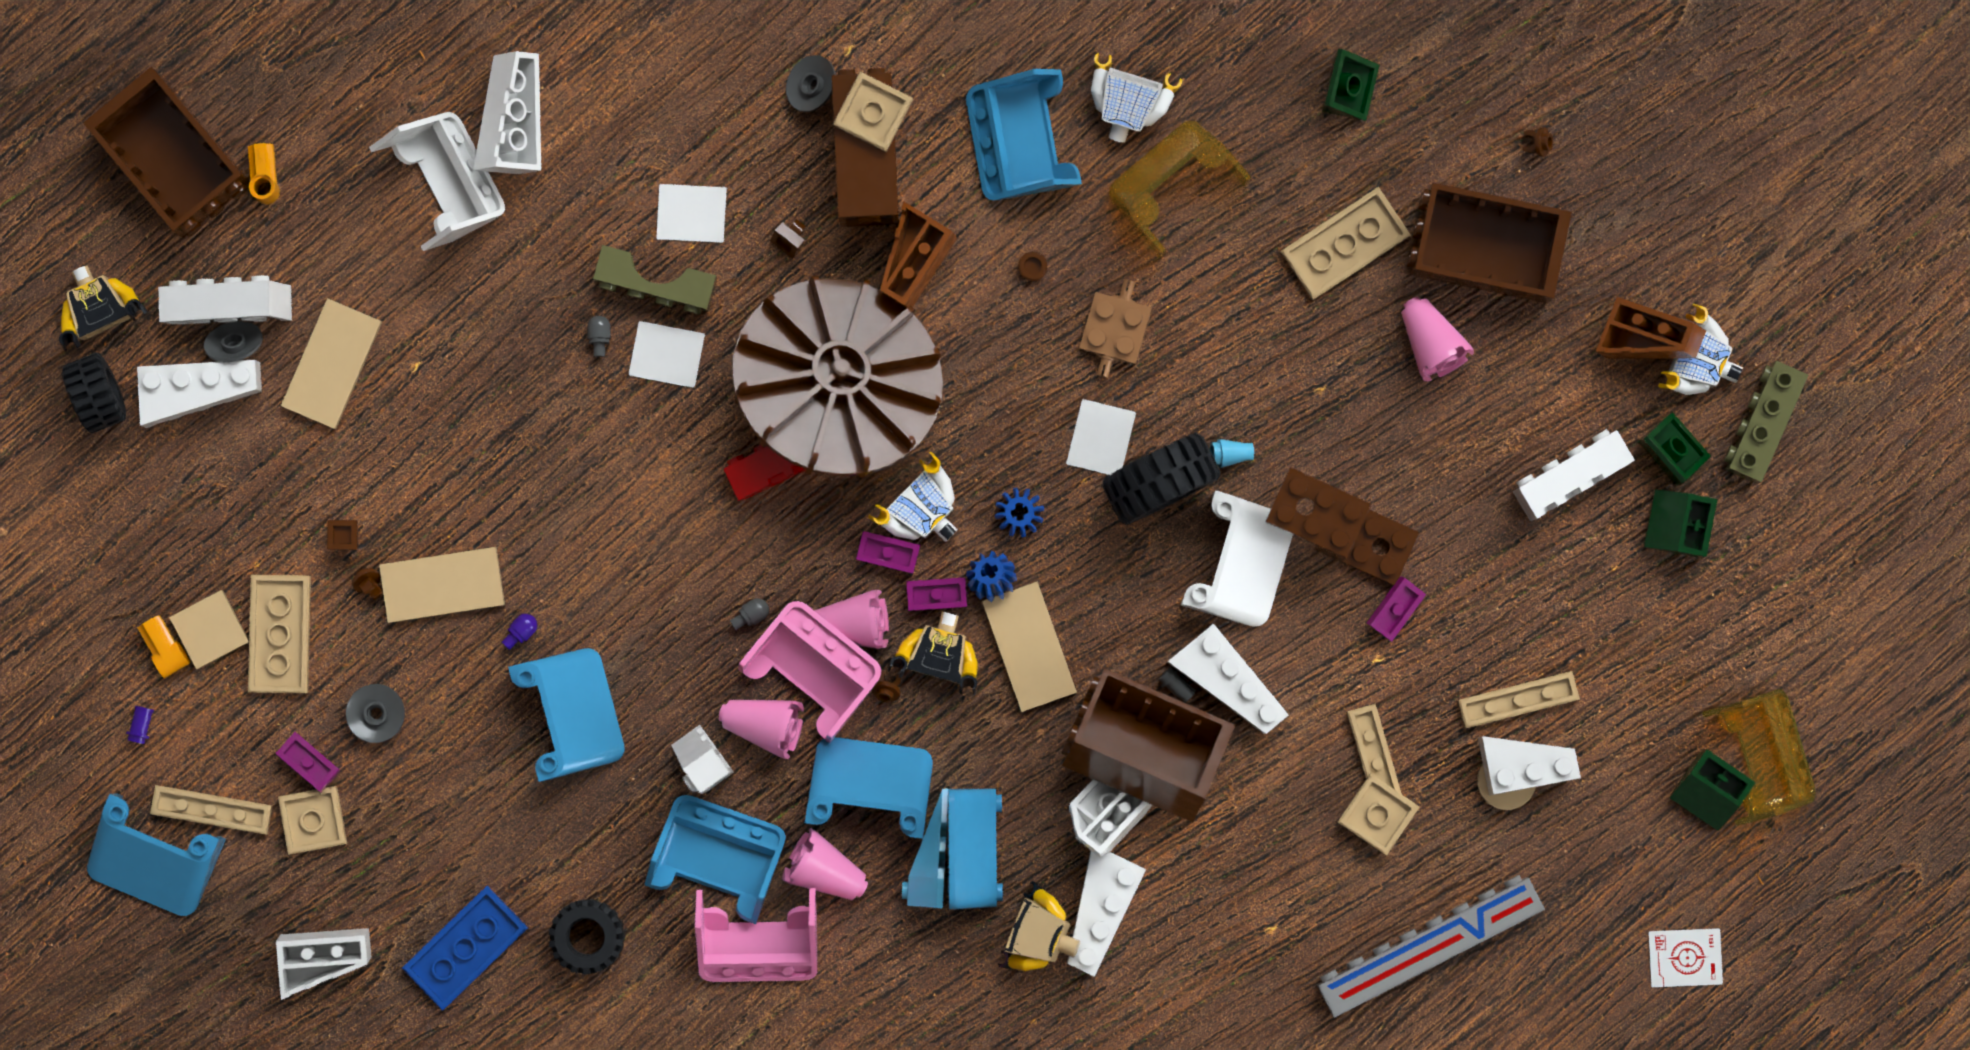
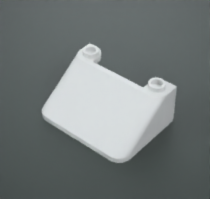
[1180,490,1293,627]

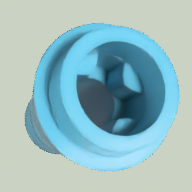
[1210,439,1254,468]

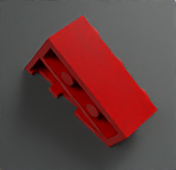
[724,445,806,502]

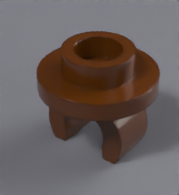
[1523,127,1553,157]
[352,568,383,600]
[871,670,901,703]

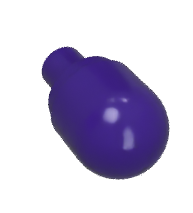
[501,613,538,650]

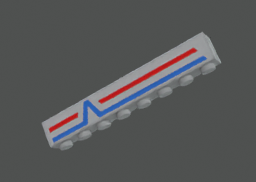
[1316,875,1545,1018]

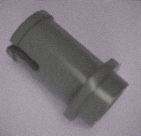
[1158,667,1196,703]

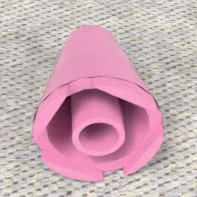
[1401,297,1474,381]
[814,590,889,649]
[719,700,804,759]
[782,828,868,900]

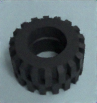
[62,352,126,434]
[549,899,625,974]

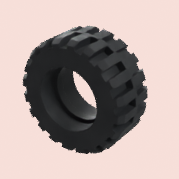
[1102,433,1220,525]

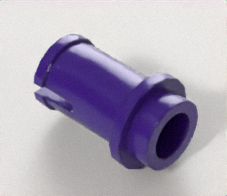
[126,706,154,744]

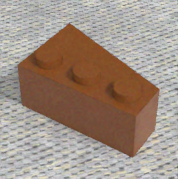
[880,201,957,308]
[1595,297,1706,359]

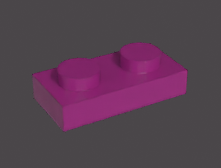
[856,531,920,574]
[1366,576,1426,642]
[906,577,967,611]
[275,732,340,793]

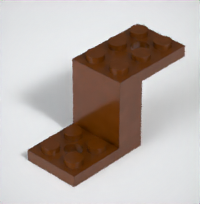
[1265,467,1420,586]

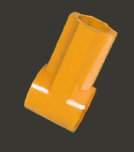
[248,143,280,204]
[137,615,190,679]

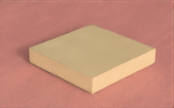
[833,72,913,152]
[169,590,249,670]
[1337,773,1419,856]
[278,786,347,855]

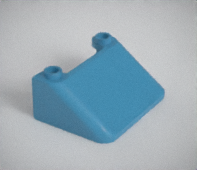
[966,69,1082,200]
[508,648,625,782]
[805,737,933,839]
[948,789,1003,909]
[87,793,226,916]
[645,795,786,924]

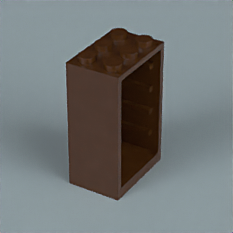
[83,67,250,238]
[832,68,899,227]
[1406,183,1572,304]
[1061,668,1235,822]

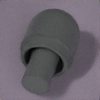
[587,316,611,357]
[730,598,769,630]

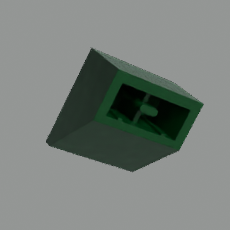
[1644,489,1718,559]
[1669,749,1756,831]

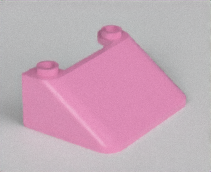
[738,601,881,743]

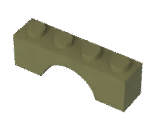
[593,245,718,315]

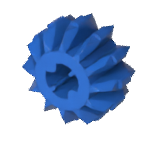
[995,487,1044,538]
[966,550,1017,603]

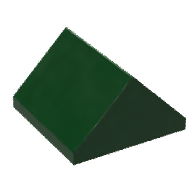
[1322,49,1380,121]
[1638,412,1711,486]

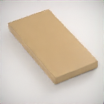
[1281,187,1411,300]
[281,298,382,429]
[379,547,505,623]
[248,575,311,693]
[982,582,1077,712]

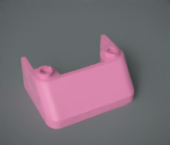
[695,888,817,982]

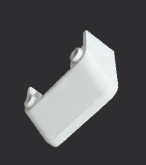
[369,112,505,251]

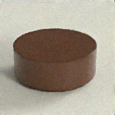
[1018,252,1047,282]

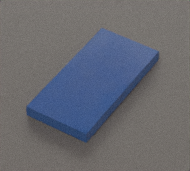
[402,885,528,1011]

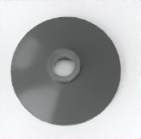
[786,55,836,112]
[204,321,263,362]
[346,684,405,743]

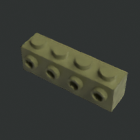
[1724,361,1808,484]

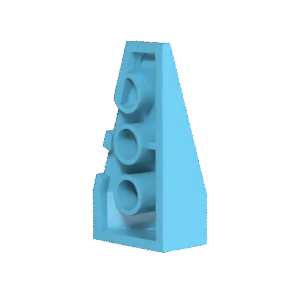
[902,788,948,908]

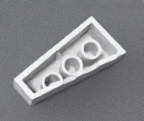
[473,51,541,174]
[158,276,292,324]
[137,360,262,428]
[1512,429,1635,522]
[1167,624,1289,734]
[1067,850,1146,976]

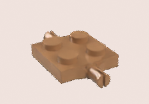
[1079,279,1152,378]

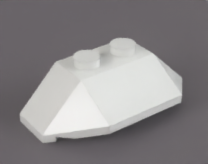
[1069,779,1152,857]

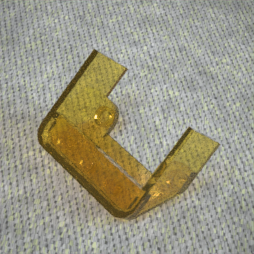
[1109,121,1251,258]
[1702,689,1816,826]

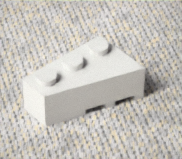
[671,725,734,793]
[1478,736,1581,796]
[276,928,371,1000]

